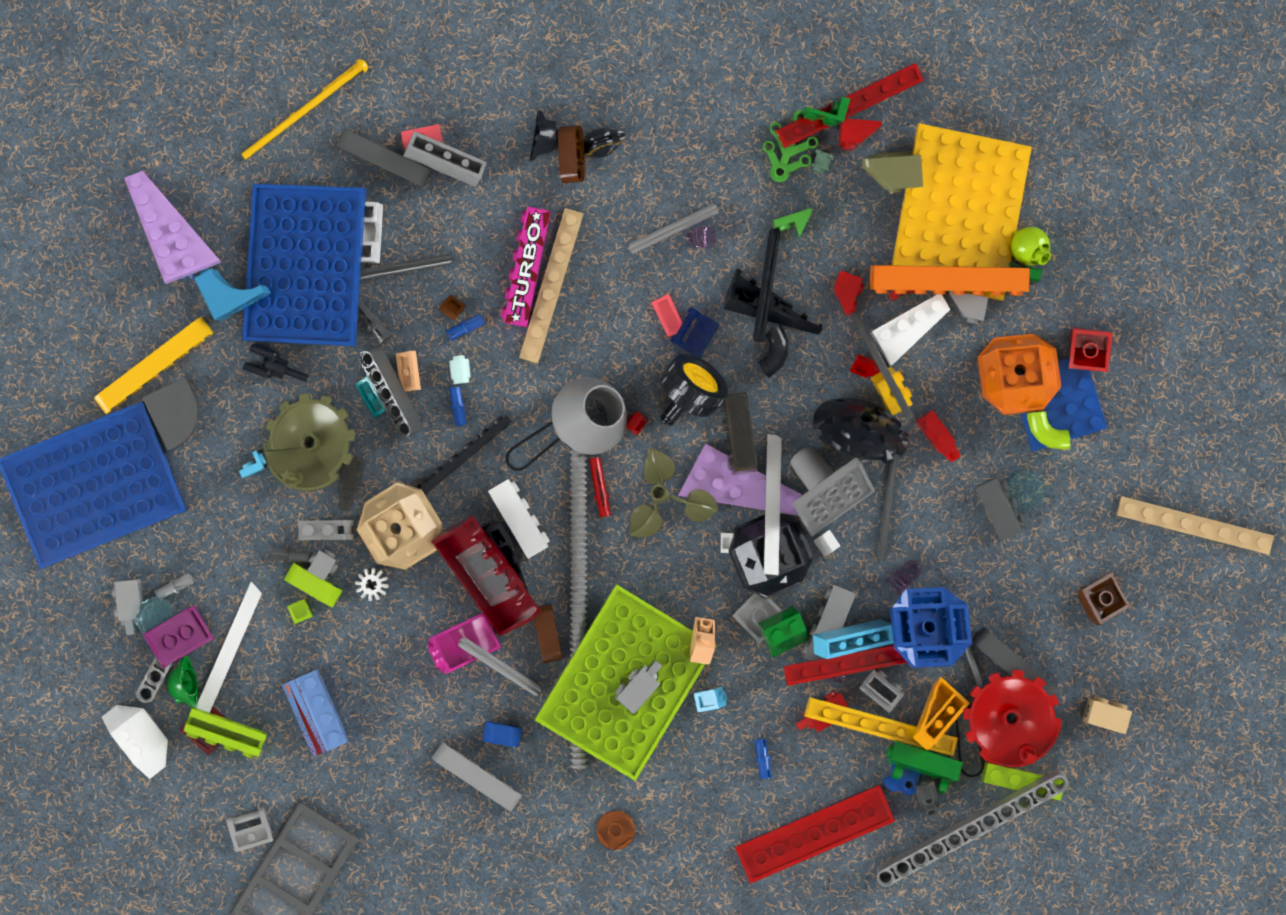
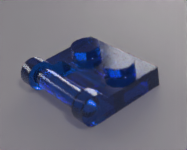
[670,307,720,358]

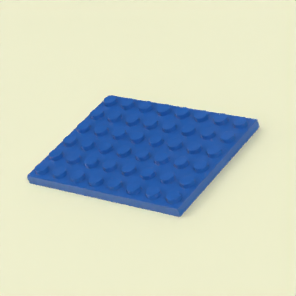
[242,184,366,347]
[0,401,187,569]

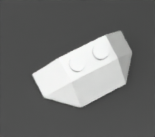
[102,705,168,779]

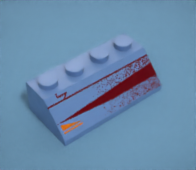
[282,669,349,757]

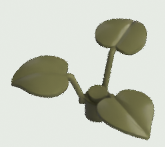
[629,448,719,538]

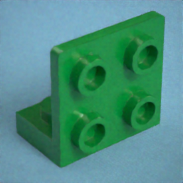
[800,97,850,127]

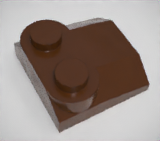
[1078,572,1131,625]

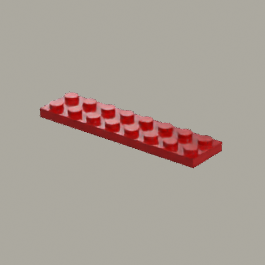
[735,785,895,884]

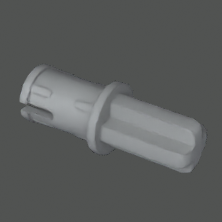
[155,573,194,601]

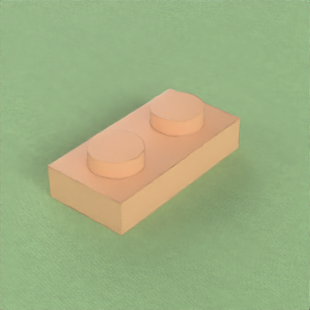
[396,351,421,392]

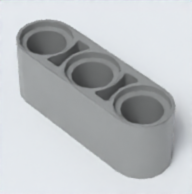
[137,657,175,703]

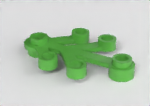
[763,110,818,182]

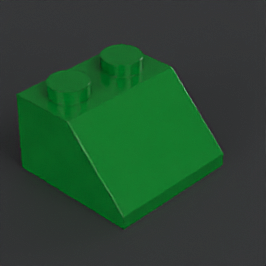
[757,606,808,658]

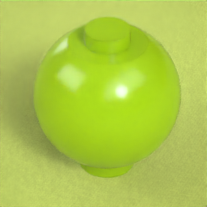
[1011,227,1051,266]

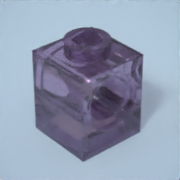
[687,226,715,248]

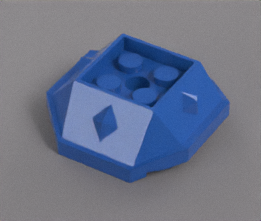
[890,587,972,668]

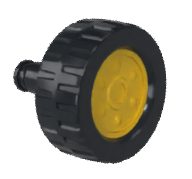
[660,354,728,426]

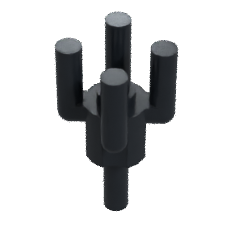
[243,344,309,382]

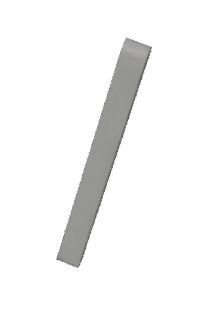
[876,770,1068,887]

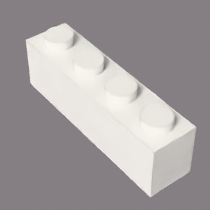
[488,479,550,559]

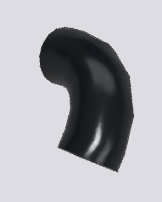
[758,325,789,378]

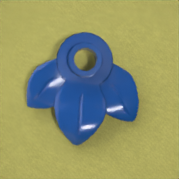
[882,764,920,795]

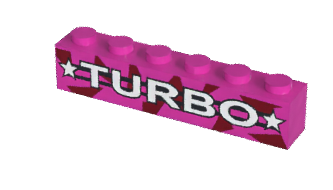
[501,207,551,328]

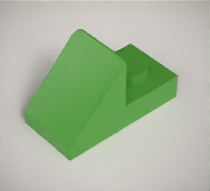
[773,208,812,238]

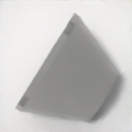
[551,377,627,455]

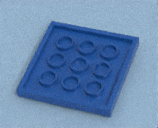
[1017,358,1107,452]

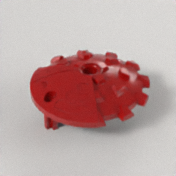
[963,669,1061,767]

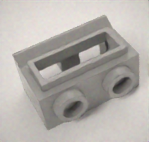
[858,669,904,713]

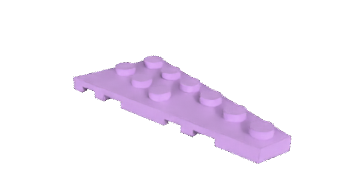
[124,171,221,284]
[678,444,803,516]

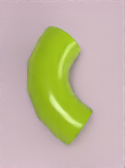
[1027,412,1070,450]

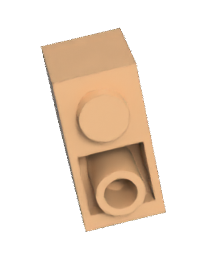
[690,617,715,665]

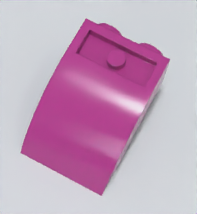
[427,613,501,674]

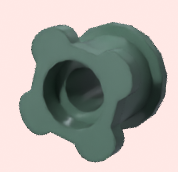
[811,150,834,174]

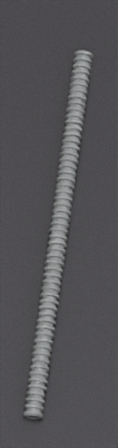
[569,446,588,769]

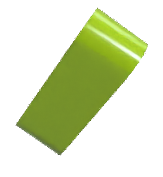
[284,562,343,608]

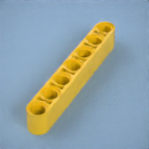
[94,317,214,414]

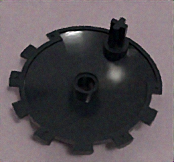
[812,398,909,464]

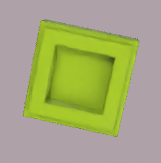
[287,598,313,624]

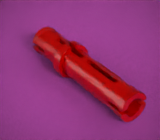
[588,457,611,518]

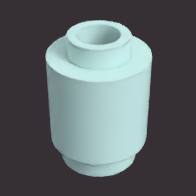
[449,355,471,384]

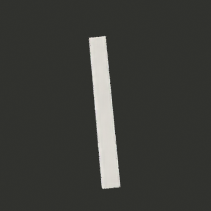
[764,434,782,575]
[196,582,262,713]

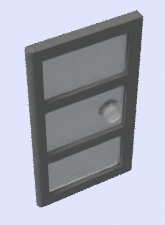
[231,801,359,915]

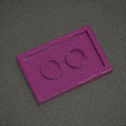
[143,605,214,668]

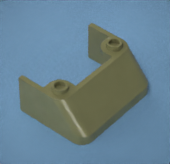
[862,150,923,193]

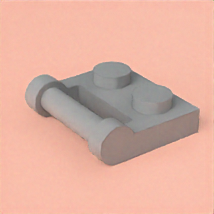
[226,806,274,852]

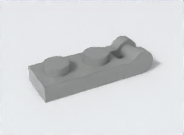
[298,520,354,540]

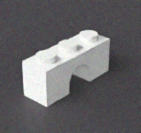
[361,202,383,264]

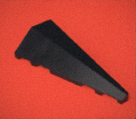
[724,268,823,335]

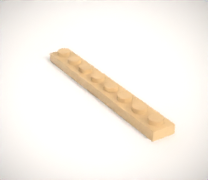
[519,208,584,364]
[1116,496,1274,555]

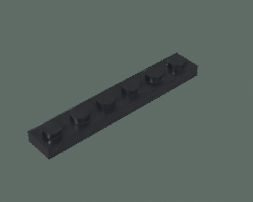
[417,416,512,495]

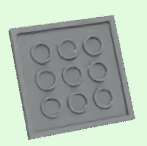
[791,446,875,537]

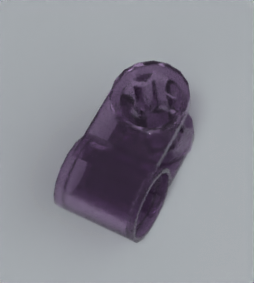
[885,559,922,595]

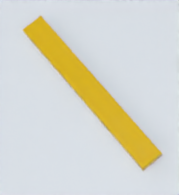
[804,697,958,756]

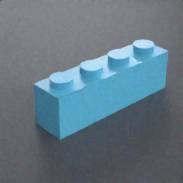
[813,619,894,659]

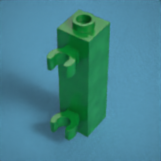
[886,741,963,794]

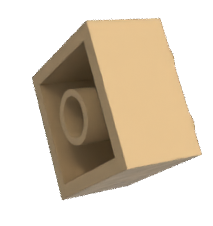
[1082,696,1132,734]

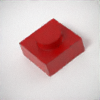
[625,411,648,436]

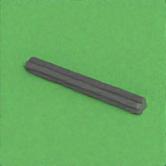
[360,254,453,281]

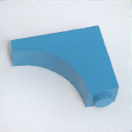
[194,268,271,321]

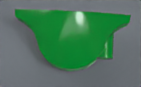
[166,656,198,708]

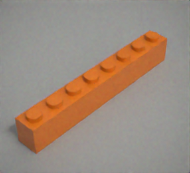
[870,265,1030,296]

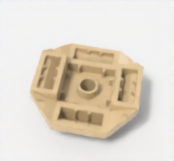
[357,482,442,570]

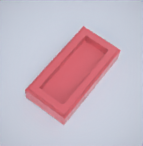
[651,294,686,338]

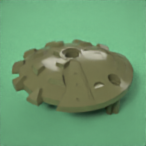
[263,393,356,491]

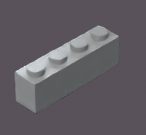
[404,131,487,187]
[802,585,856,661]

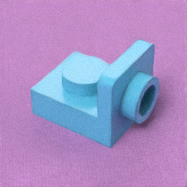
[239,451,266,478]
[694,687,727,712]

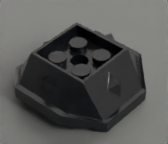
[728,514,814,599]

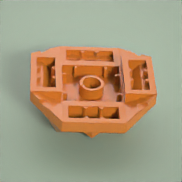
[977,334,1061,415]

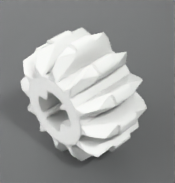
[355,568,389,601]

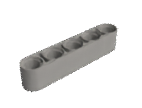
[432,741,522,812]

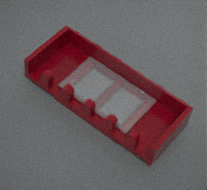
[431,515,541,636]

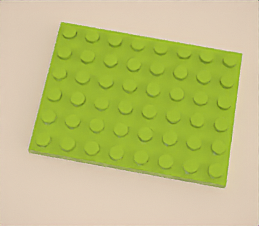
[534,584,717,781]

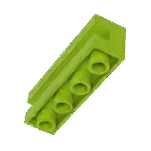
[184,708,267,758]

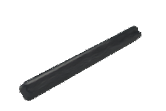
[753,229,781,342]

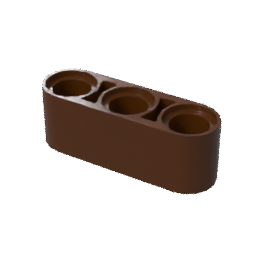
[558,125,585,183]
[534,604,563,663]

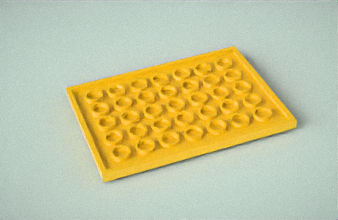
[892,123,1032,301]

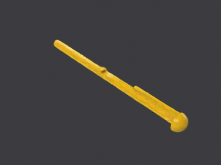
[241,59,368,160]

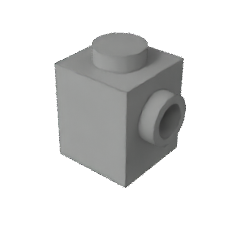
[307,549,338,581]

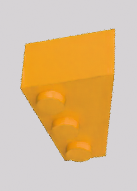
[913,677,970,751]

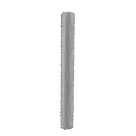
[628,204,719,254]
[458,637,542,696]

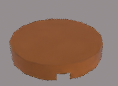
[596,811,635,850]

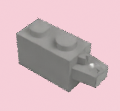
[112,579,145,635]
[614,660,662,714]

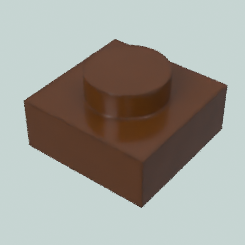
[439,295,466,321]

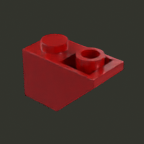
[833,270,864,316]

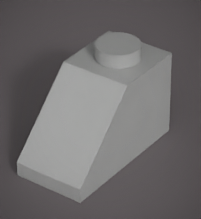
[947,291,988,325]

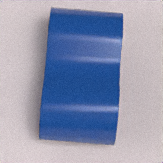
[482,721,522,748]

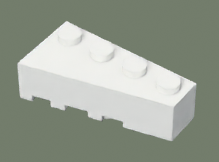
[871,294,950,366]

